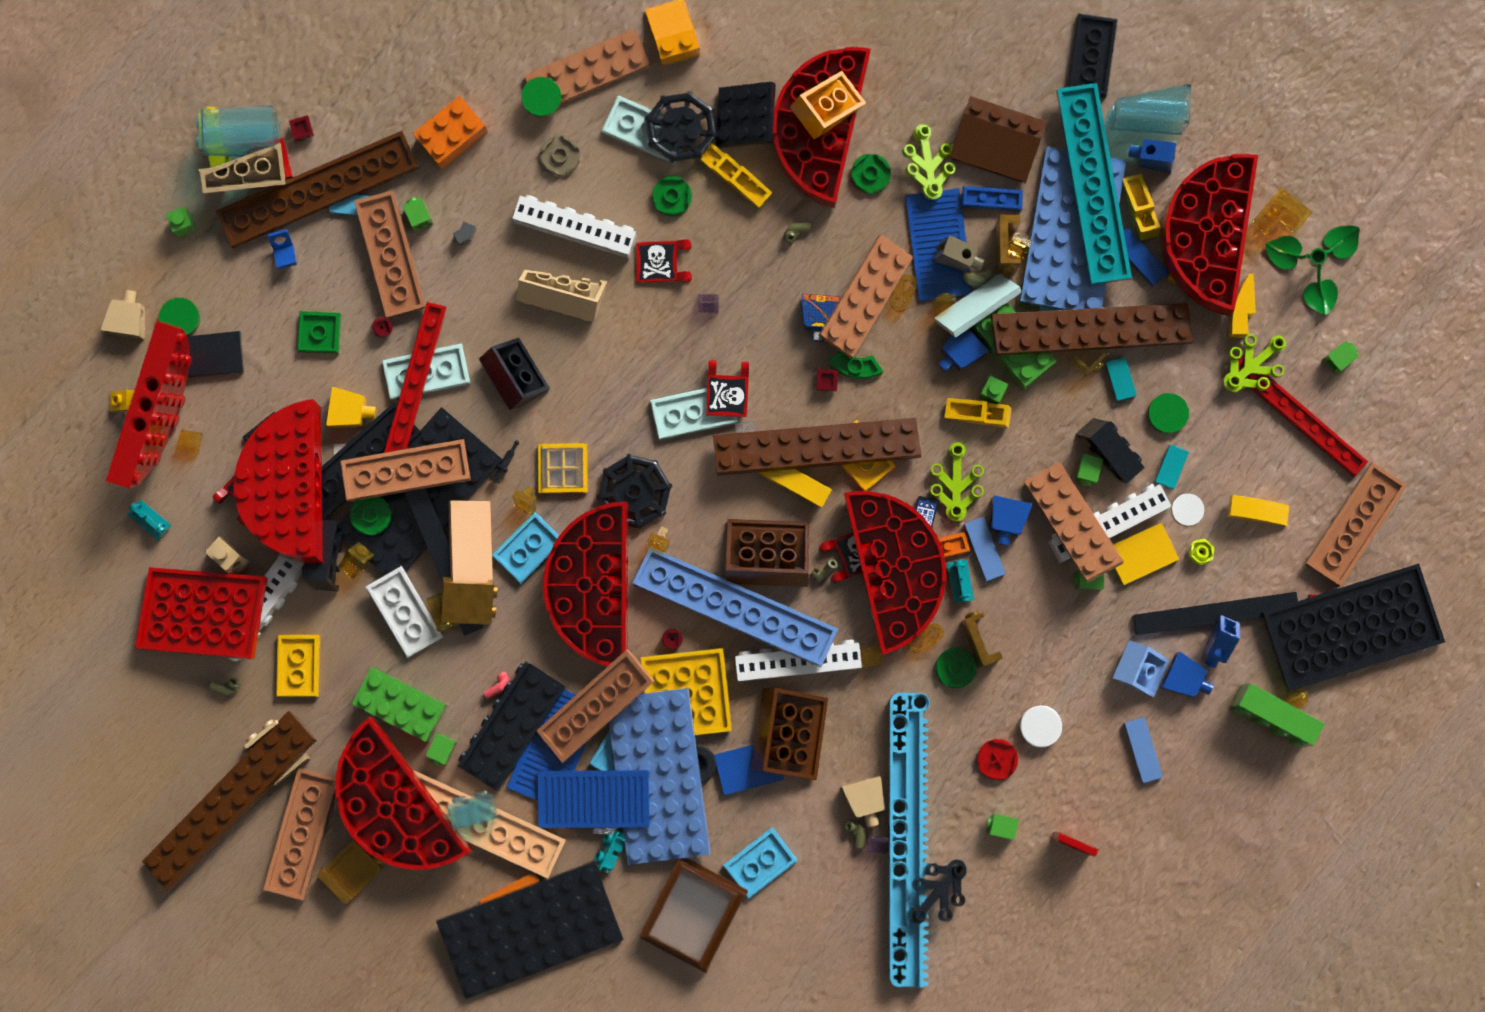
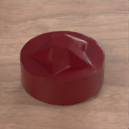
[371,317,393,338]
[662,629,683,650]

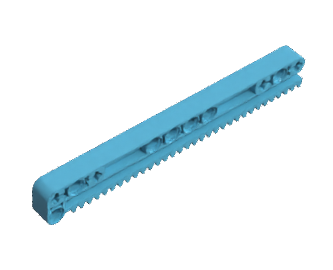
[889,693,930,987]

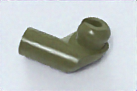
[784,222,811,243]
[962,269,993,287]
[810,559,838,582]
[209,678,241,697]
[845,820,866,848]

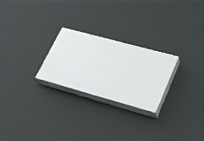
[366,566,443,658]

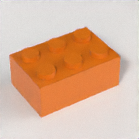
[413,95,488,170]

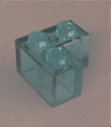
[447,790,499,830]

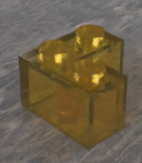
[1251,187,1313,235]

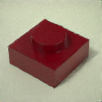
[289,115,315,142]
[816,369,838,392]

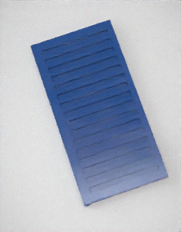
[905,188,973,301]
[507,690,587,801]
[537,770,650,828]

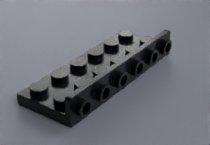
[457,661,566,792]

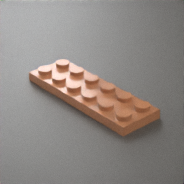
[524,29,651,105]
[354,190,426,319]
[818,234,913,358]
[341,439,471,502]
[1024,462,1123,583]
[1305,462,1407,587]
[537,650,655,763]
[263,768,336,901]

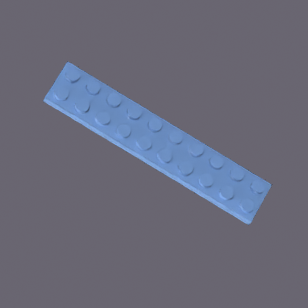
[632,547,838,667]

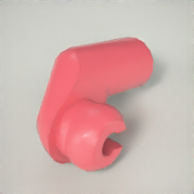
[484,672,511,700]

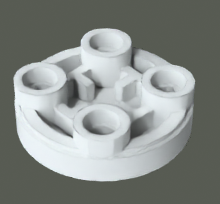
[1020,706,1062,747]

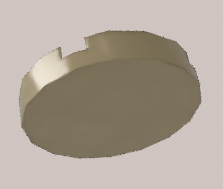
[540,135,581,176]

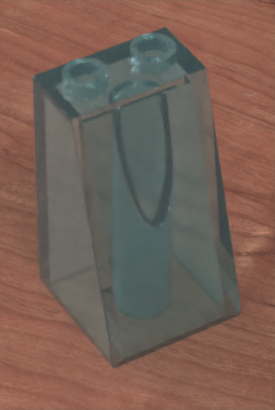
[1107,84,1191,135]
[195,105,280,157]

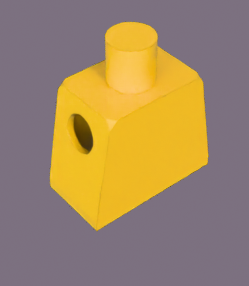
[326,387,377,429]

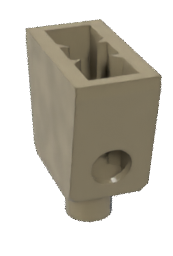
[933,235,984,271]

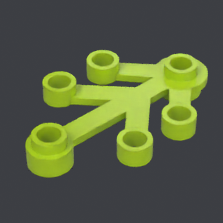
[902,124,955,200]
[1223,334,1286,392]
[930,442,984,522]

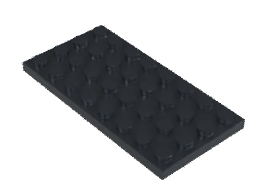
[339,407,503,575]
[1261,563,1445,691]
[436,861,623,1000]

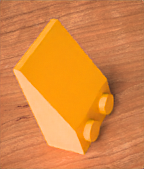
[645,0,700,66]
[790,71,866,139]

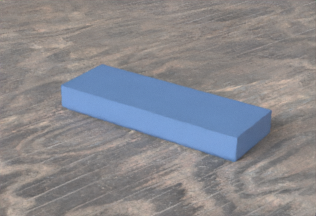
[964,517,1006,581]
[1124,717,1163,783]

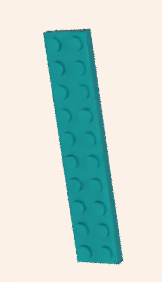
[1056,83,1132,285]

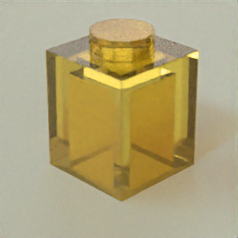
[338,542,374,580]

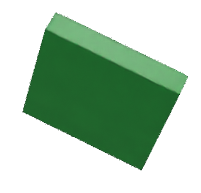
[297,311,341,354]

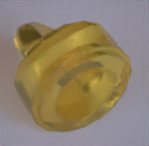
[1286,688,1308,708]

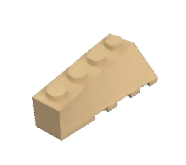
[198,143,286,193]
[516,270,607,322]

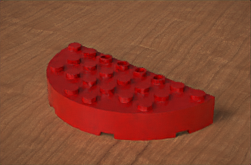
[773,47,871,209]
[1160,154,1258,316]
[106,320,192,489]
[234,399,323,564]
[844,491,946,655]
[543,502,628,666]
[335,717,472,870]

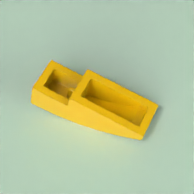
[1122,174,1161,241]
[1228,274,1256,338]
[944,398,1012,428]
[1227,495,1289,526]

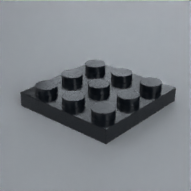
[716,81,776,148]

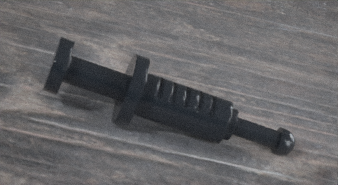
[490,440,519,484]

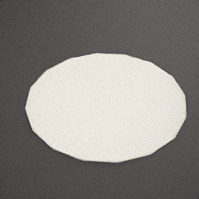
[1172,493,1204,526]

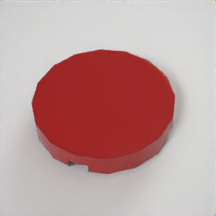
[977,739,1018,780]

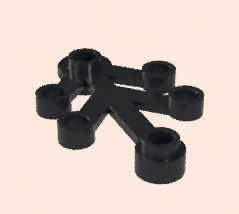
[908,859,967,924]

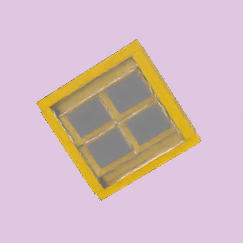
[538,443,588,494]

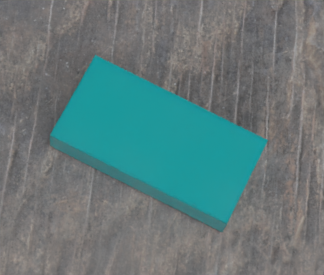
[1105,357,1137,402]
[1155,444,1189,490]

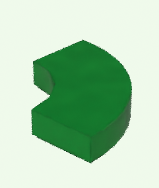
[827,351,884,379]

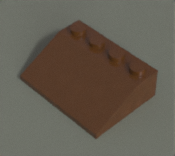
[949,96,1047,184]
[725,519,810,587]
[751,688,828,780]

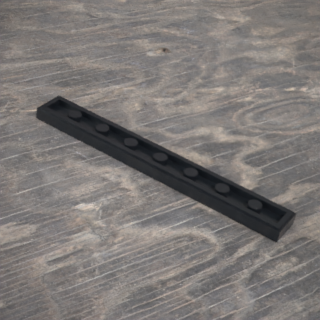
[405,488,484,636]
[1133,592,1298,635]

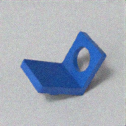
[267,229,297,270]

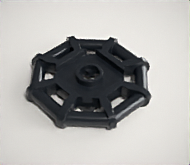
[644,91,718,163]
[596,454,673,530]

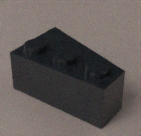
[1076,418,1145,484]
[301,520,343,592]

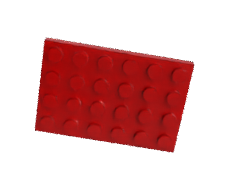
[135,567,267,660]

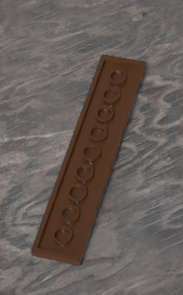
[216,131,419,248]
[990,303,1194,356]
[713,418,922,476]
[142,711,317,892]

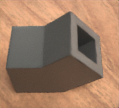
[453,221,476,246]

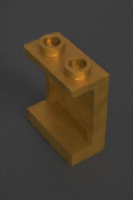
[995,215,1021,275]
[440,577,497,625]
[961,610,1003,668]
[316,839,385,905]

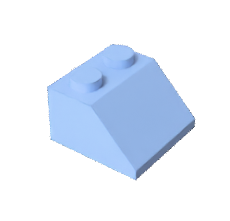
[1113,641,1170,698]

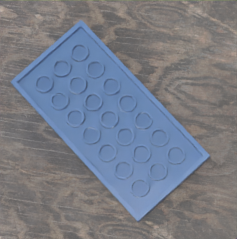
[1020,146,1126,310]
[609,688,711,865]

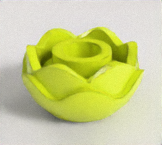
[1189,539,1215,565]

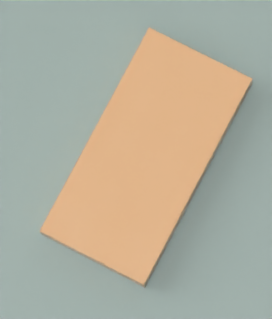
[449,501,493,582]

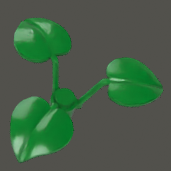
[1265,225,1360,315]

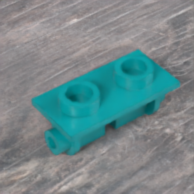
[127,499,171,541]
[947,560,974,603]
[594,828,626,873]

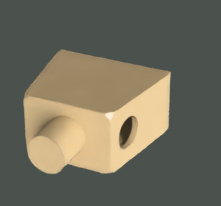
[101,290,145,340]
[205,536,250,574]
[841,776,884,828]

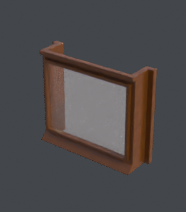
[639,858,749,973]

